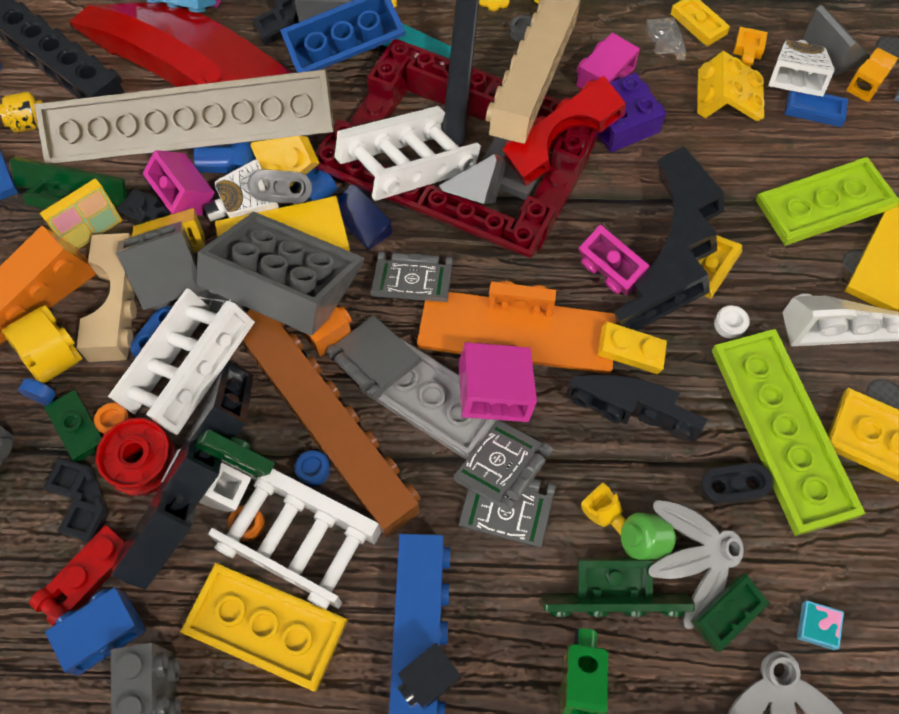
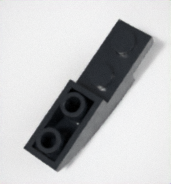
[566,375,708,442]

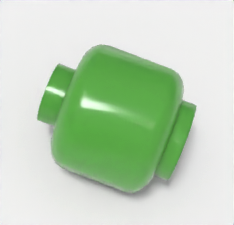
[621,512,676,562]

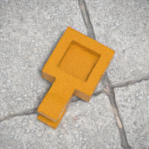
[733,27,768,67]

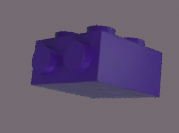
[598,73,666,153]

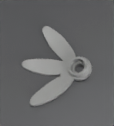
[649,500,744,629]
[727,651,843,714]

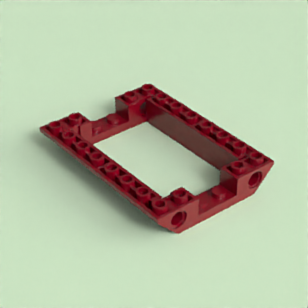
[315,39,599,258]

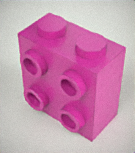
[458,342,537,422]

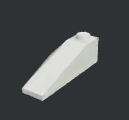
[782,294,899,346]

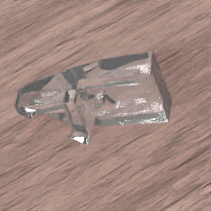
[645,17,686,60]

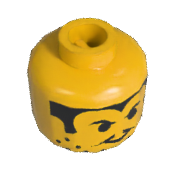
[0,92,42,133]

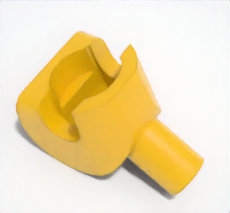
[581,482,626,536]

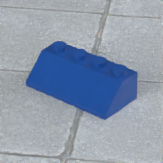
[280,0,406,73]

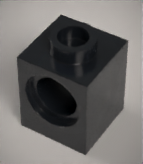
[397,643,461,711]

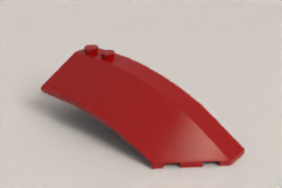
[69,2,292,87]

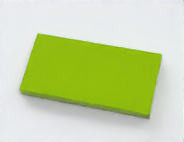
[756,157,899,246]

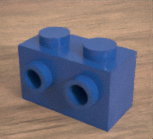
[45,587,147,676]

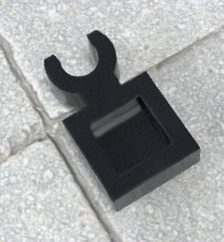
[117,188,172,225]

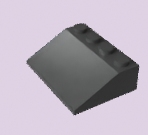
[197,212,364,336]

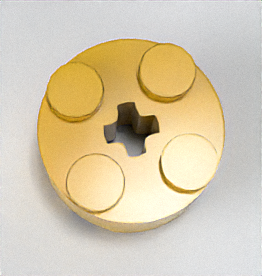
[1,305,82,384]

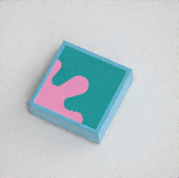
[797,601,844,650]

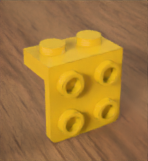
[697,51,765,121]

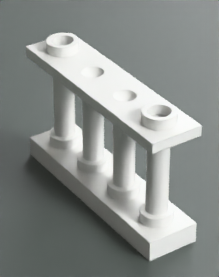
[334,106,481,201]
[108,288,255,435]
[208,468,381,609]

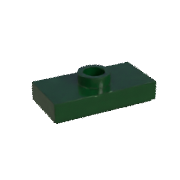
[44,390,103,463]
[194,430,275,478]
[691,573,770,652]

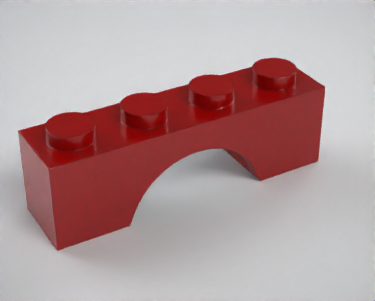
[503,75,626,186]

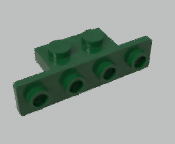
[10,157,127,210]
[541,557,695,617]

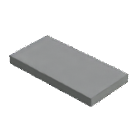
[359,339,497,460]

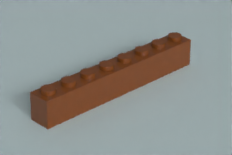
[241,309,421,538]

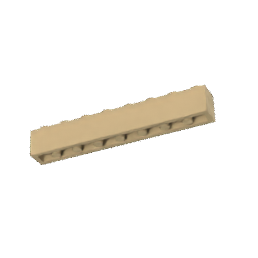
[486,0,581,144]

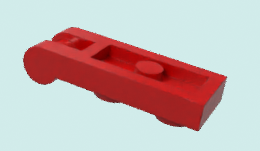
[29,525,125,627]

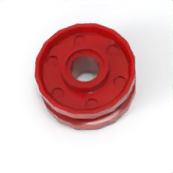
[95,418,177,496]

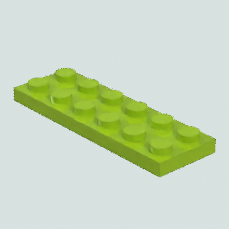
[711,329,866,536]

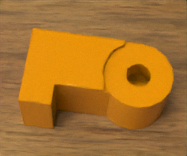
[846,47,898,103]

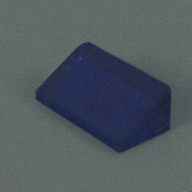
[338,184,392,250]

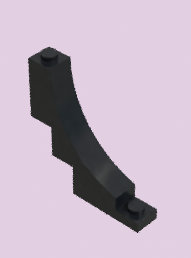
[614,146,725,331]
[111,361,254,590]

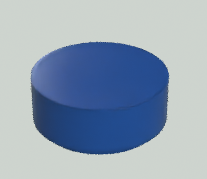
[18,378,56,405]
[295,450,331,487]

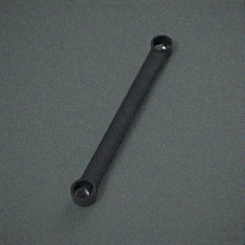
[440,0,479,182]

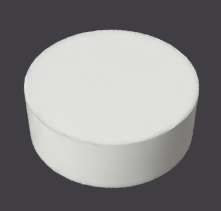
[714,305,750,339]

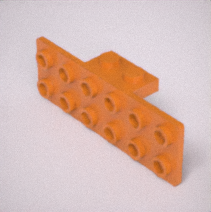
[417,281,617,374]

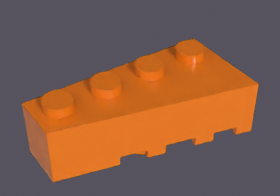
[0,225,96,344]

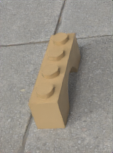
[76,233,137,362]

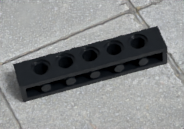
[0,0,125,99]

